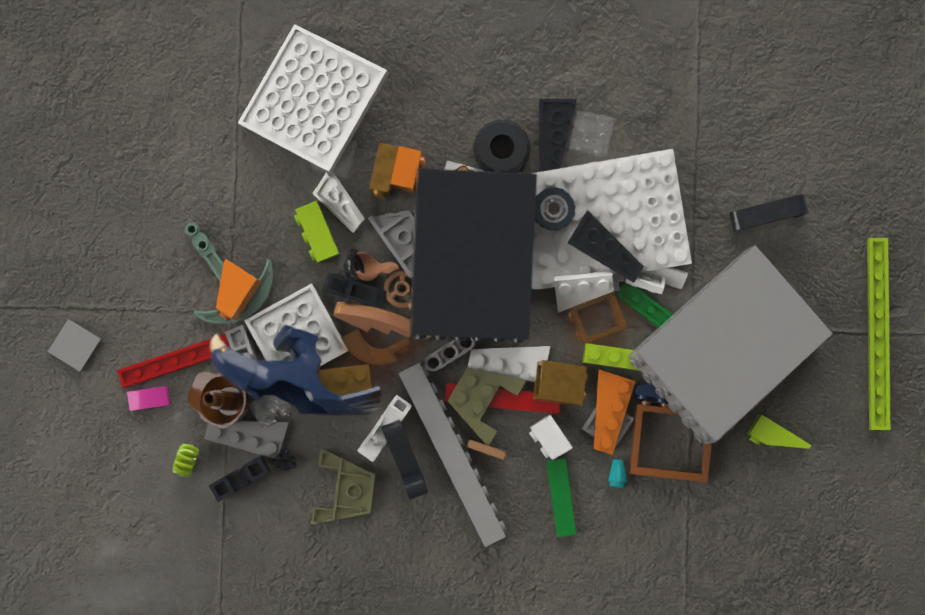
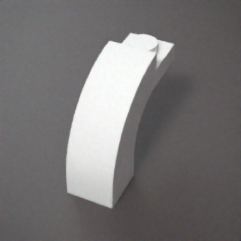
[357,395,412,462]

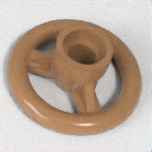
[384,270,412,308]

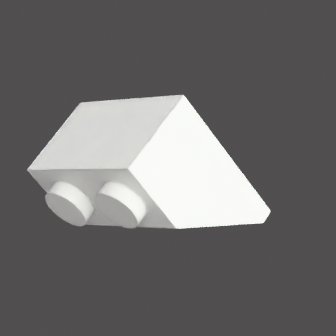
[529,414,573,460]

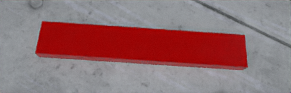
[117,334,231,389]
[445,383,560,414]

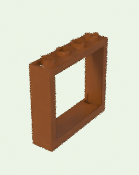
[628,401,712,483]

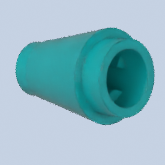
[608,460,627,488]

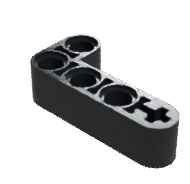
[729,194,809,232]
[381,420,428,500]

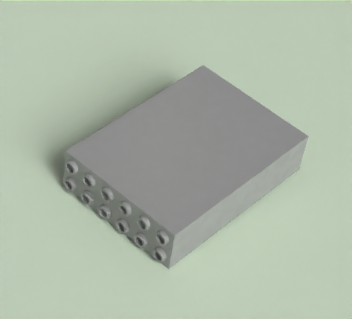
[628,245,833,444]

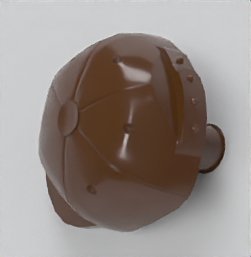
[188,372,249,429]

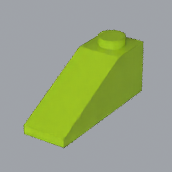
[746,414,811,449]

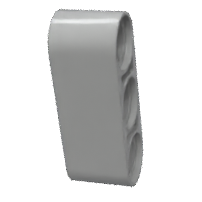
[425,337,475,371]

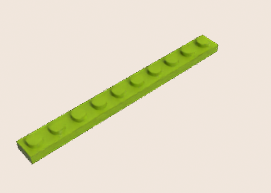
[867,238,890,430]

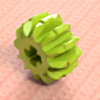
[172,444,199,477]

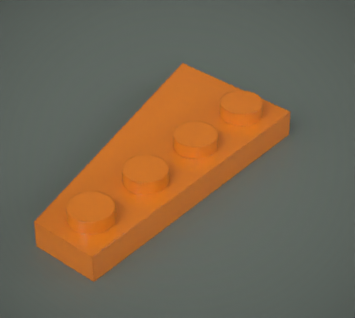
[593,369,635,455]

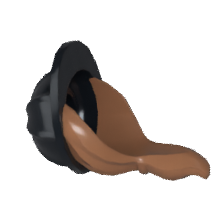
[343,248,399,283]

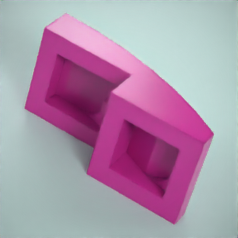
[127,386,170,411]

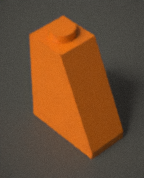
[216,259,262,321]

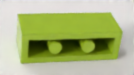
[294,200,340,264]
[582,343,641,371]

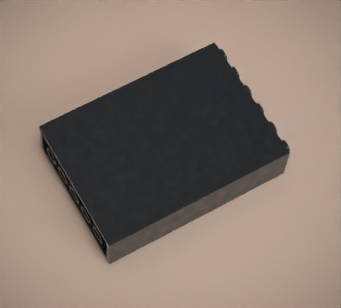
[409,168,537,343]

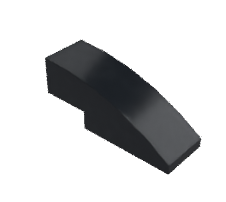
[322,273,386,309]

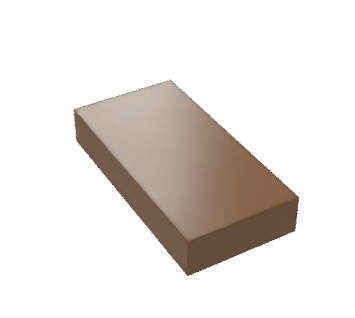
[467,439,506,460]

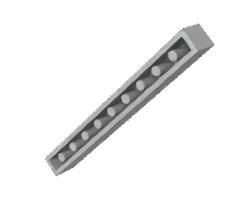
[399,363,507,547]

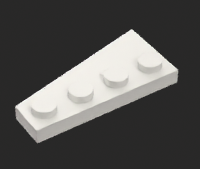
[468,346,550,382]

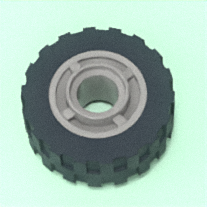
[535,187,576,230]

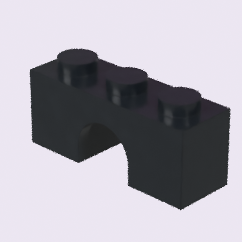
[208,455,271,502]

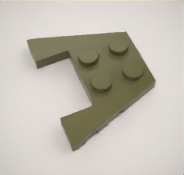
[448,368,526,446]
[311,449,376,525]

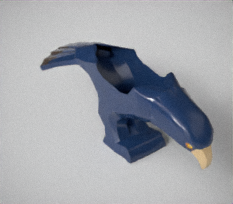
[210,325,382,416]

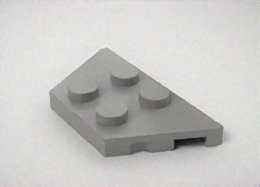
[368,210,414,278]

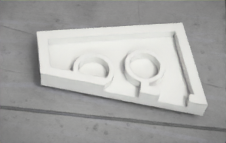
[313,172,365,233]
[554,271,614,313]

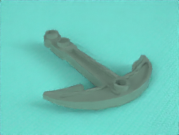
[185,222,274,324]

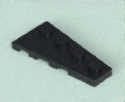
[539,99,577,172]
[567,210,644,283]

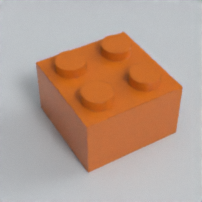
[390,146,425,193]

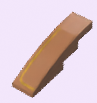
[333,302,411,338]

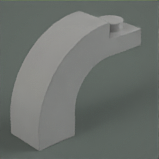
[225,325,257,360]

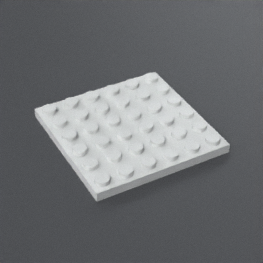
[238,24,389,173]

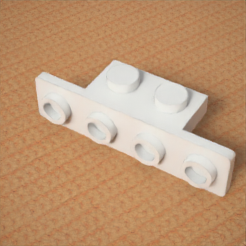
[625,267,688,294]

